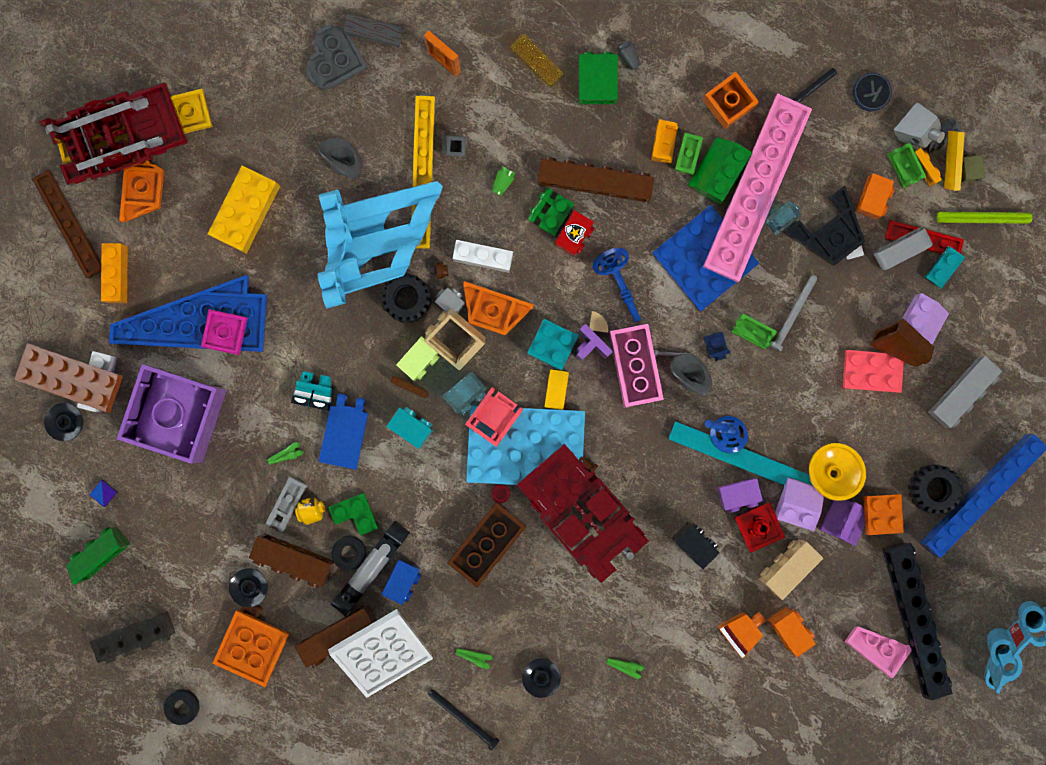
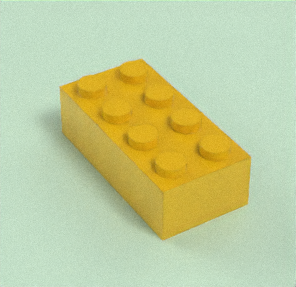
[208,166,280,254]

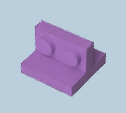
[576,324,613,361]
[819,500,865,546]

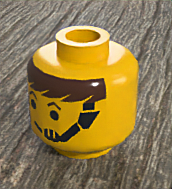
[295,497,325,525]

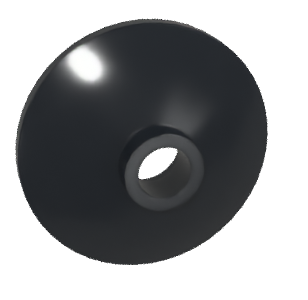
[44,403,84,441]
[229,568,268,607]
[522,659,561,698]

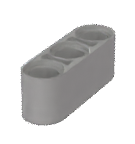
[873,227,933,270]

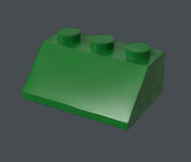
[687,137,753,205]
[66,527,131,585]

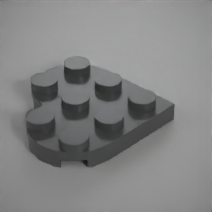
[306,24,368,90]

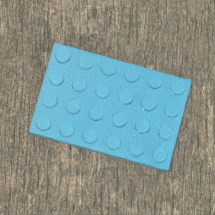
[466,406,585,485]

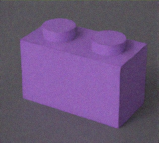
[717,478,763,513]

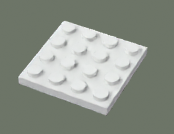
[328,609,433,698]

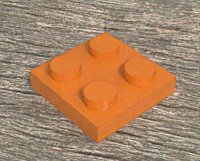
[863,494,904,535]

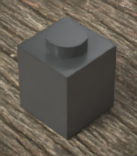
[442,135,466,156]

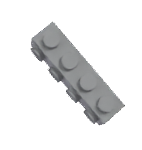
[928,356,1002,428]

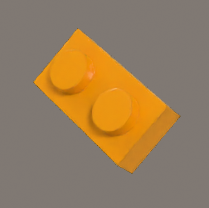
[915,148,942,187]

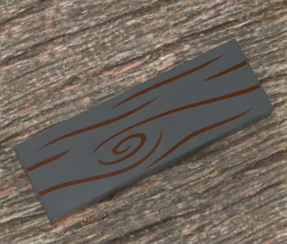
[343,14,403,48]

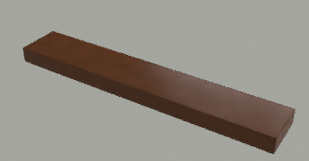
[32,169,101,279]

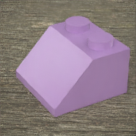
[902,293,949,344]
[775,477,824,531]

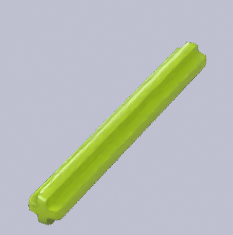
[936,212,1032,224]

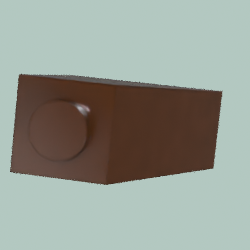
[870,318,935,367]

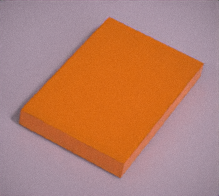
[424,30,461,76]

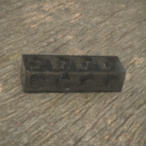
[90,611,176,664]

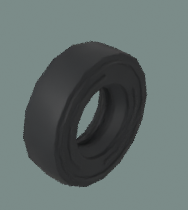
[331,536,366,571]
[164,689,200,725]

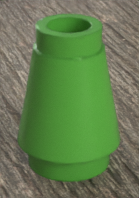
[492,166,516,196]

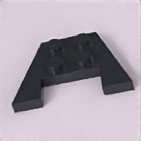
[784,186,865,266]

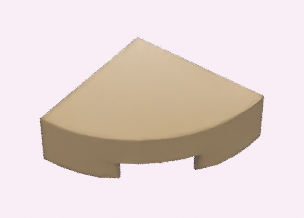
[589,311,608,333]

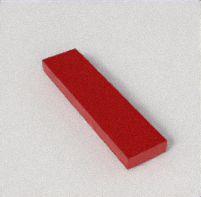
[884,220,964,254]

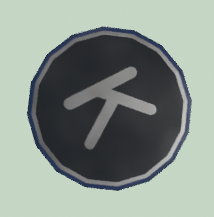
[853,73,892,112]

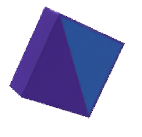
[89,480,118,507]

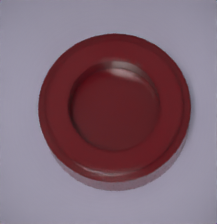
[491,484,511,503]

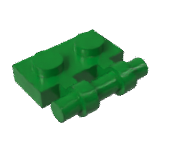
[527,187,574,237]

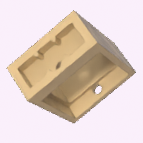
[424,308,486,371]

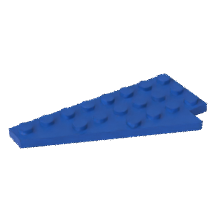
[109,275,267,352]

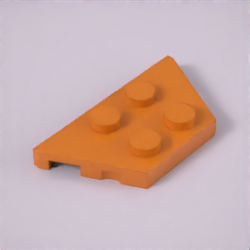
[119,154,164,223]
[463,281,534,336]

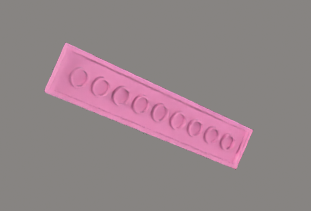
[703,93,812,282]

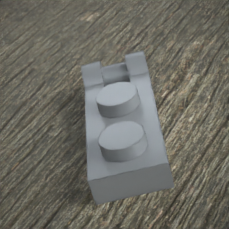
[265,477,308,533]

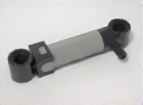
[330,521,410,617]

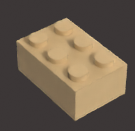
[758,539,823,600]

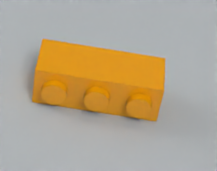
[101,243,128,303]

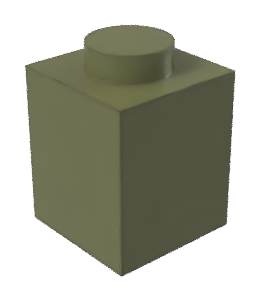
[961,153,985,183]

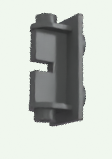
[928,118,961,154]

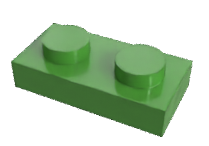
[674,133,703,175]

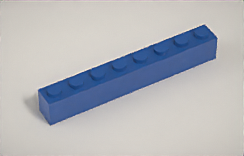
[920,434,1046,558]

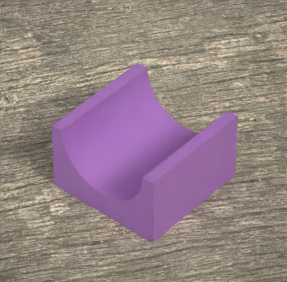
[117,364,227,464]

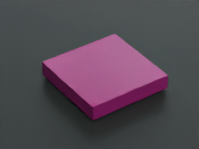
[201,309,248,355]

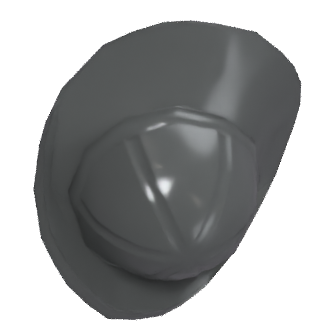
[318,138,362,179]
[671,353,712,396]

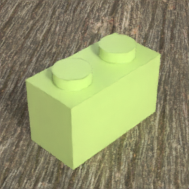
[396,336,440,381]

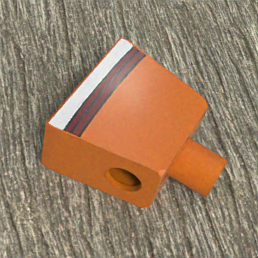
[716,612,766,658]

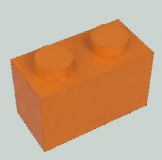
[855,173,895,220]

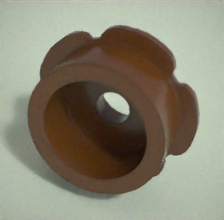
[435,261,448,280]

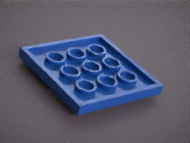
[652,205,759,312]

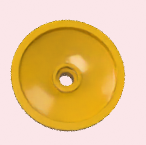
[809,443,866,501]

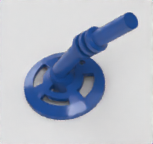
[592,248,641,323]
[705,416,748,453]

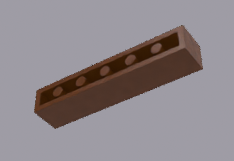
[537,157,655,203]

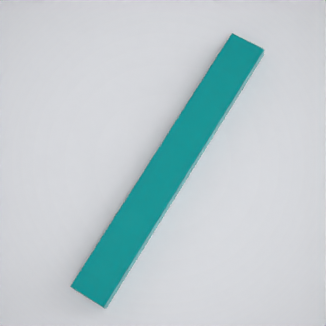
[668,421,812,486]

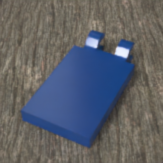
[319,394,369,470]

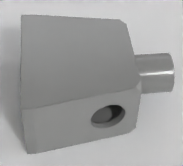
[894,103,945,148]

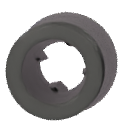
[617,40,641,71]

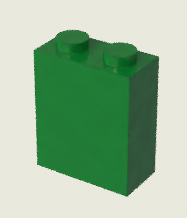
[578,52,618,104]

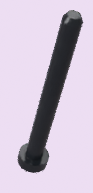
[428,690,500,751]

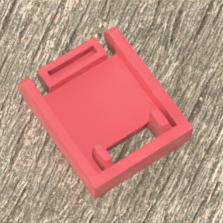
[465,387,524,447]

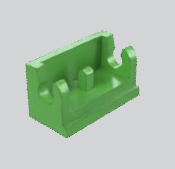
[887,143,926,188]
[731,314,777,350]

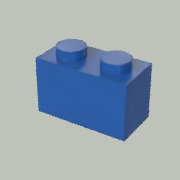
[381,558,422,605]

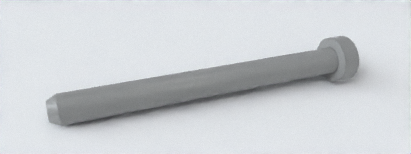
[769,275,817,352]

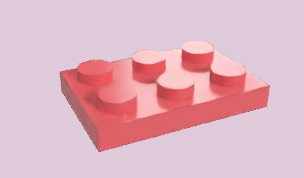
[843,350,904,393]

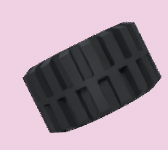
[382,273,431,323]
[908,465,963,514]

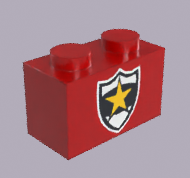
[554,210,595,257]

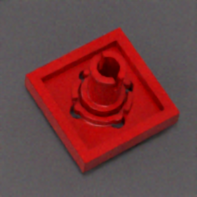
[734,502,786,553]

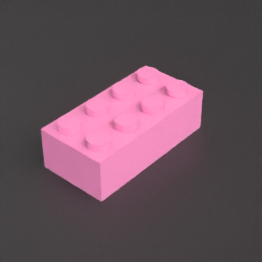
[609,324,664,408]

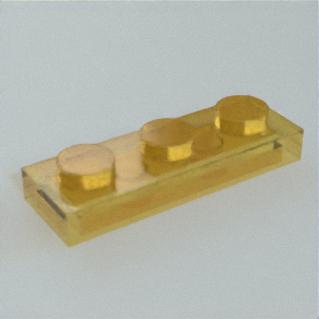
[510,33,564,88]

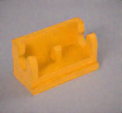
[651,119,678,164]

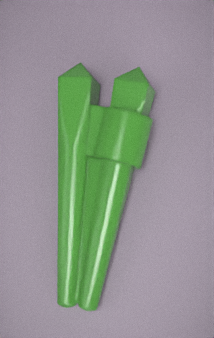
[267,442,303,465]
[455,648,493,669]
[606,658,644,679]

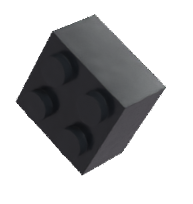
[671,522,720,569]

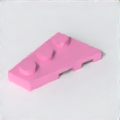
[845,626,911,678]

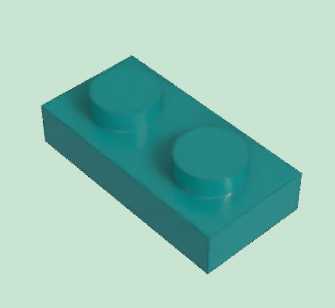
[925,246,966,289]

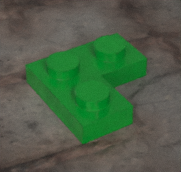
[328,493,378,536]

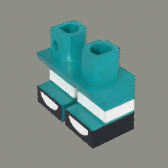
[291,371,333,411]

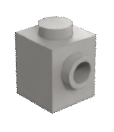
[435,288,465,313]

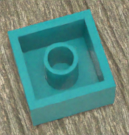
[527,319,579,371]
[386,407,434,449]

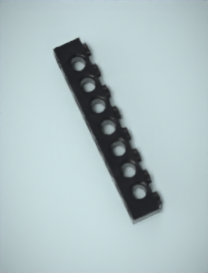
[882,542,953,700]

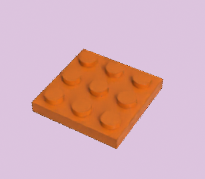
[212,609,290,687]

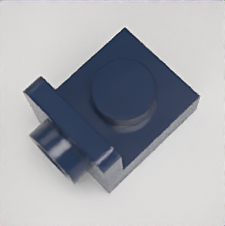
[703,332,730,361]

